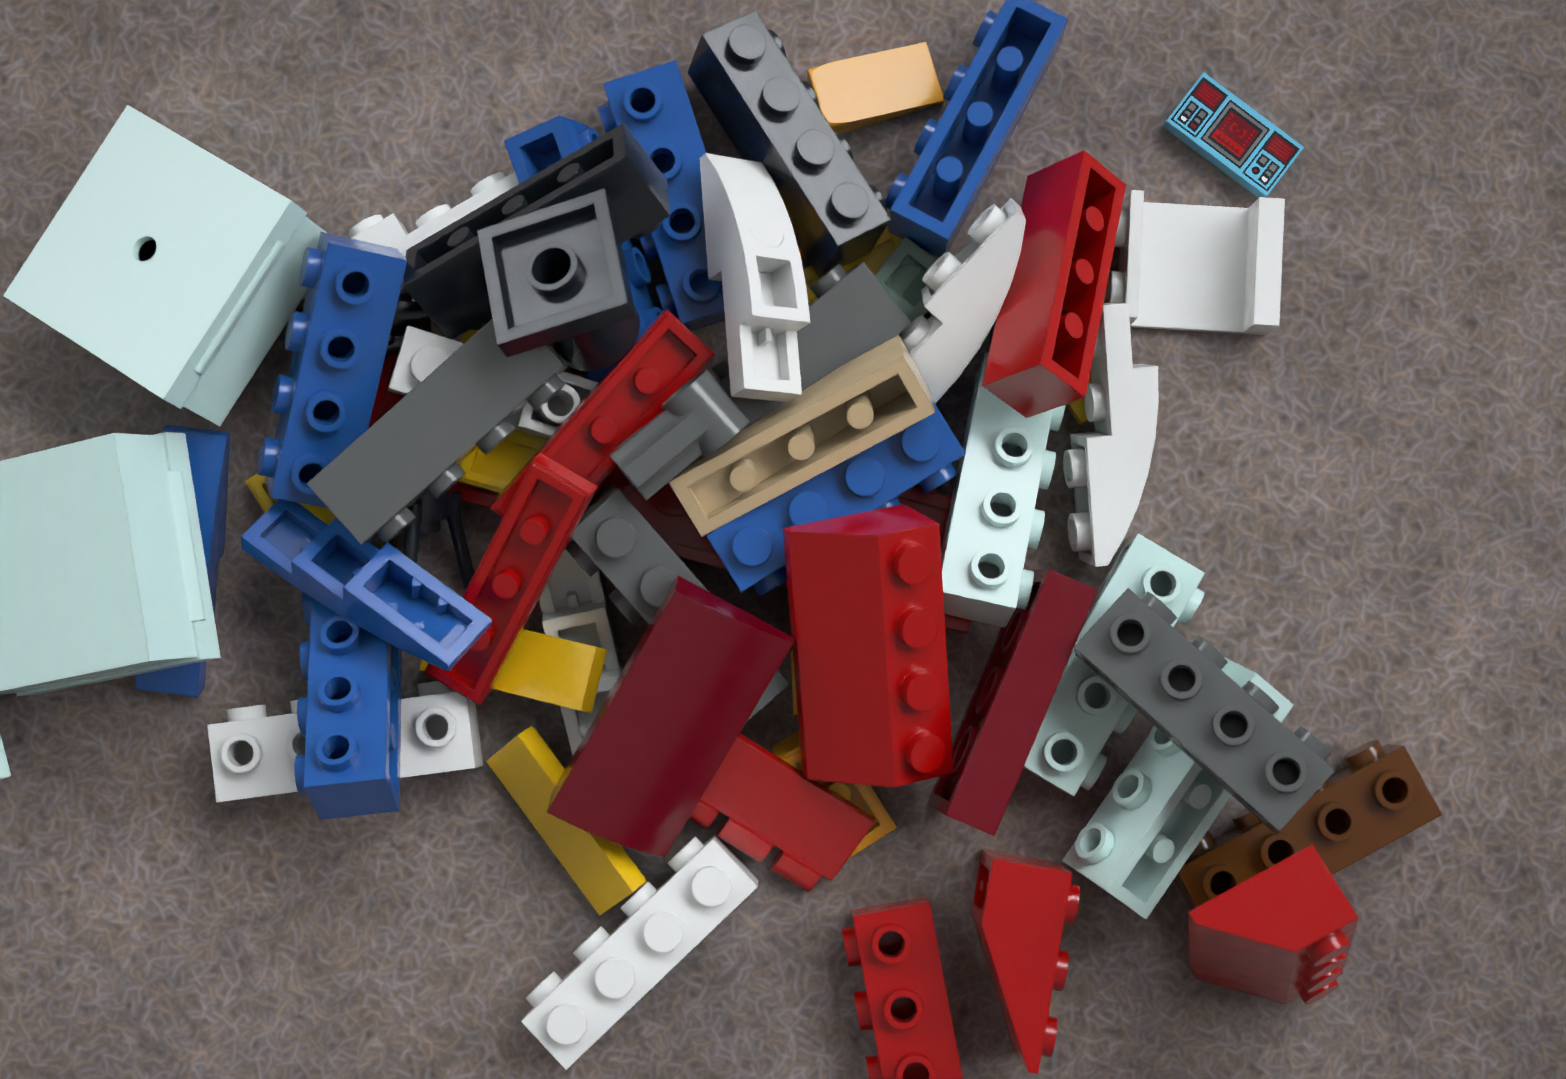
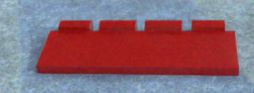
[689,733,875,893]

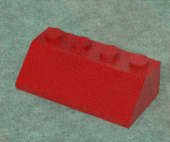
[783,504,954,788]
[1188,844,1359,1005]

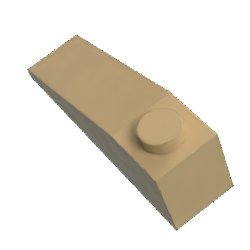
[669,335,935,537]

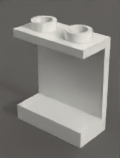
[1106,190,1285,335]

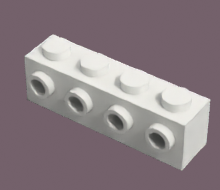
[207,681,483,803]
[521,834,759,1070]

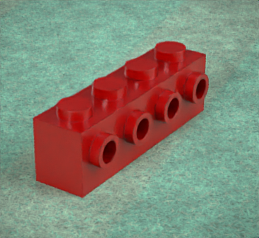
[982,150,1126,418]
[841,896,963,1079]

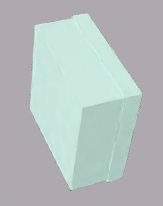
[3,105,327,426]
[0,432,221,696]

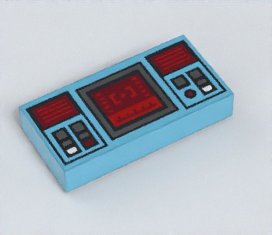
[1162,72,1304,198]

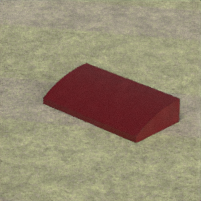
[927,569,1098,836]
[547,575,794,857]

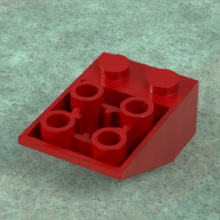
[971,849,1080,1074]

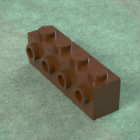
[1174,740,1442,911]

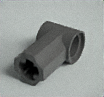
[609,369,749,500]

